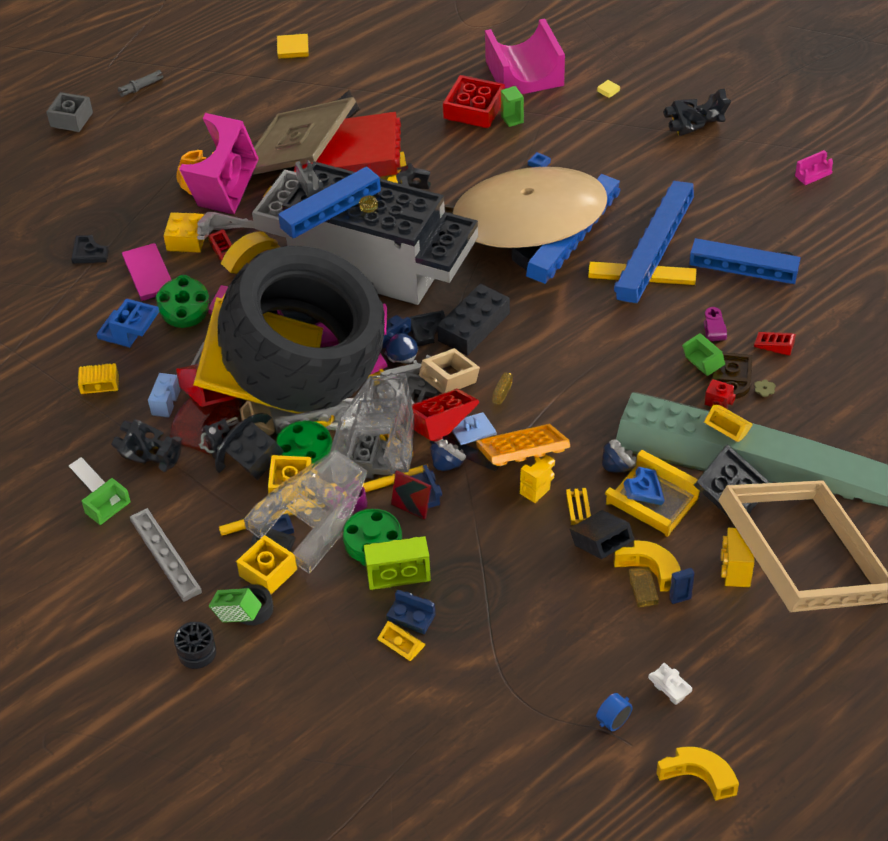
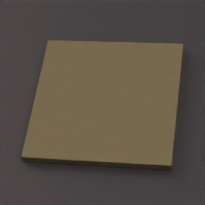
[252,97,356,175]

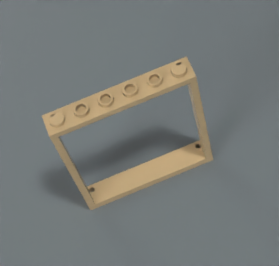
[719,480,888,612]

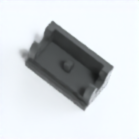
[295,160,324,198]

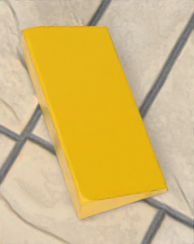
[377,621,425,661]

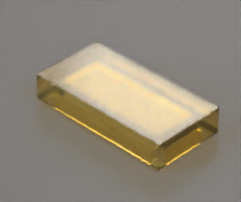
[629,567,659,607]

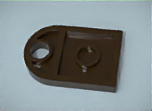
[713,352,752,399]

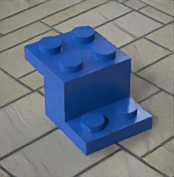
[97,299,159,348]

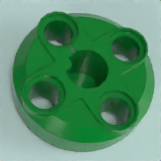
[156,275,210,328]
[277,421,333,474]
[343,509,402,566]

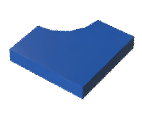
[623,467,665,505]

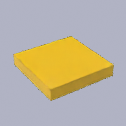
[277,34,309,59]

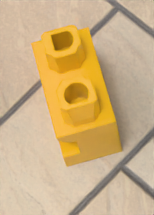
[520,455,555,503]

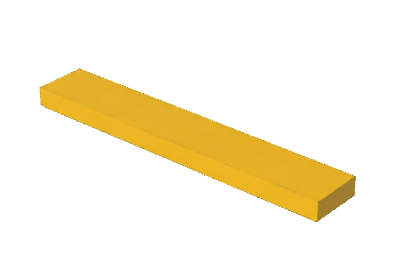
[588,262,696,285]

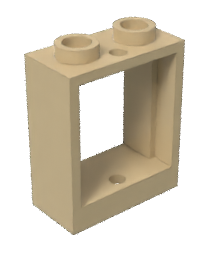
[419,348,480,394]

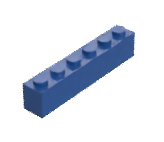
[278,166,381,239]
[689,238,801,284]

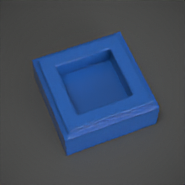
[528,152,551,167]

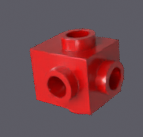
[704,379,736,409]

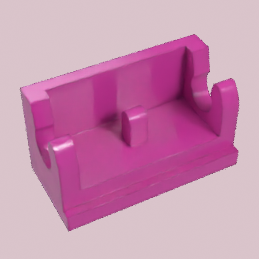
[795,150,833,185]

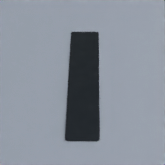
[430,436,499,471]

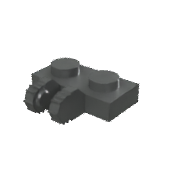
[401,372,440,403]

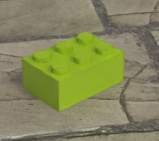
[364,536,431,590]

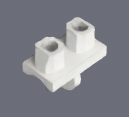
[648,663,692,705]

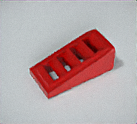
[208,229,232,262]
[754,332,796,356]

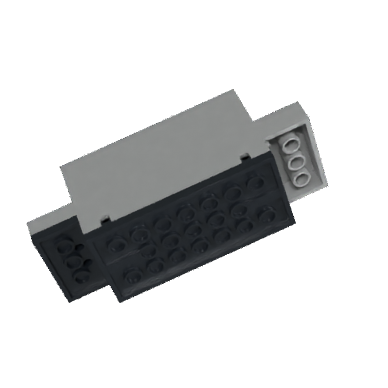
[252,162,478,305]

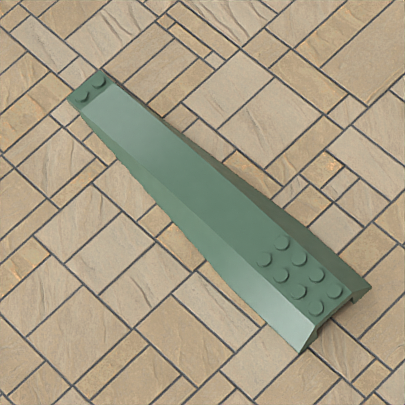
[616,392,888,506]

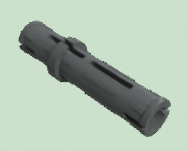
[118,70,163,97]

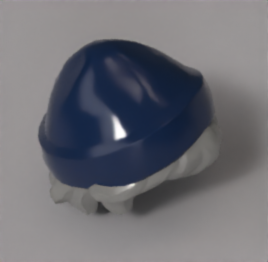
[384,333,418,364]
[430,439,466,471]
[602,439,636,473]

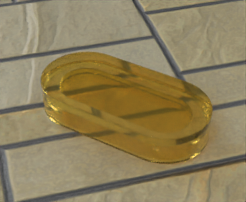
[492,372,513,405]

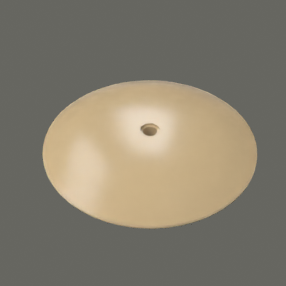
[453,167,607,248]

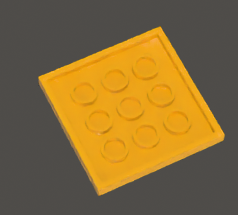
[476,424,570,466]

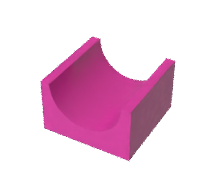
[485,19,565,94]
[179,113,259,214]

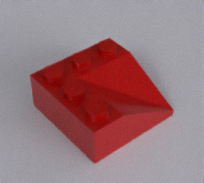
[443,75,505,128]
[405,388,479,441]

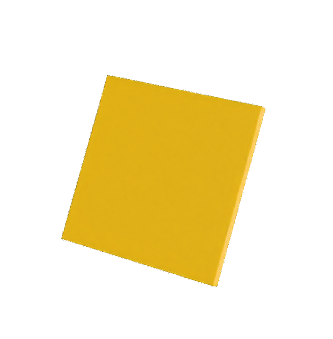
[193,297,323,414]

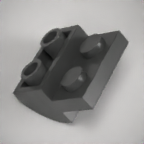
[352,433,400,479]

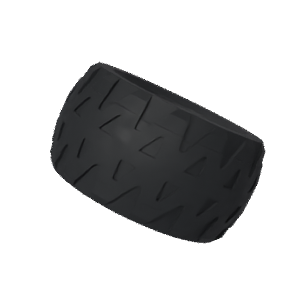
[218,246,385,412]

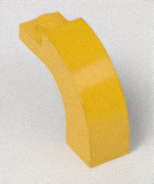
[221,232,280,274]
[614,540,681,591]
[657,747,739,801]

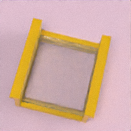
[605,450,700,537]

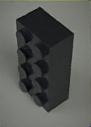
[437,284,510,356]

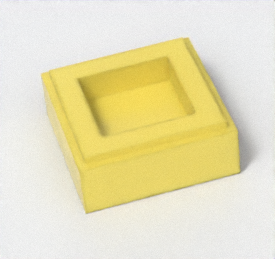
[597,80,620,98]

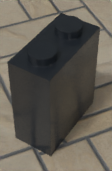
[569,510,634,559]

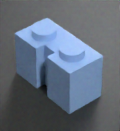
[148,373,181,418]

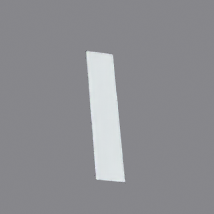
[69,457,121,505]

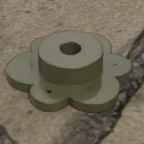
[754,380,776,397]

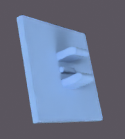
[452,412,497,445]

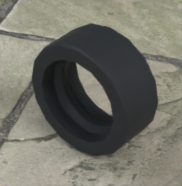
[241,584,274,625]

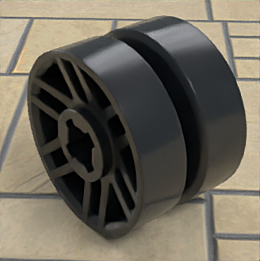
[174,621,216,669]

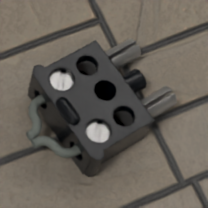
[199,417,238,459]

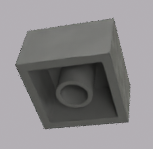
[46,92,93,132]

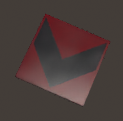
[391,471,431,520]

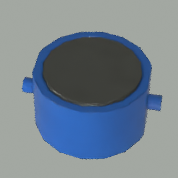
[596,693,633,731]

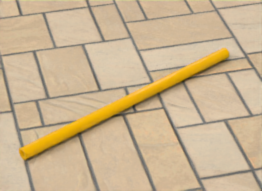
[219,464,429,536]

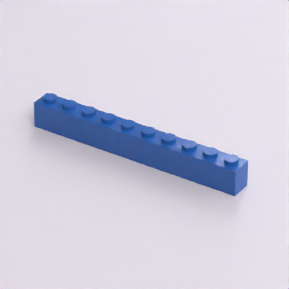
[526,174,620,284]
[614,181,694,303]

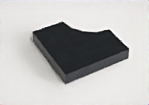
[71,235,109,263]
[409,310,445,346]

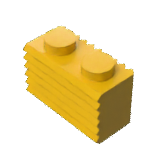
[78,363,119,394]

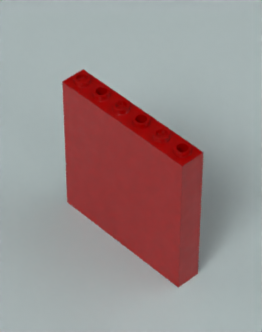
[294,112,401,177]

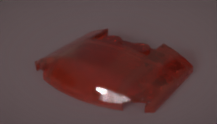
[170,397,247,455]

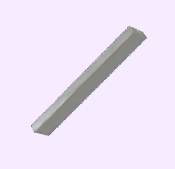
[130,508,202,602]

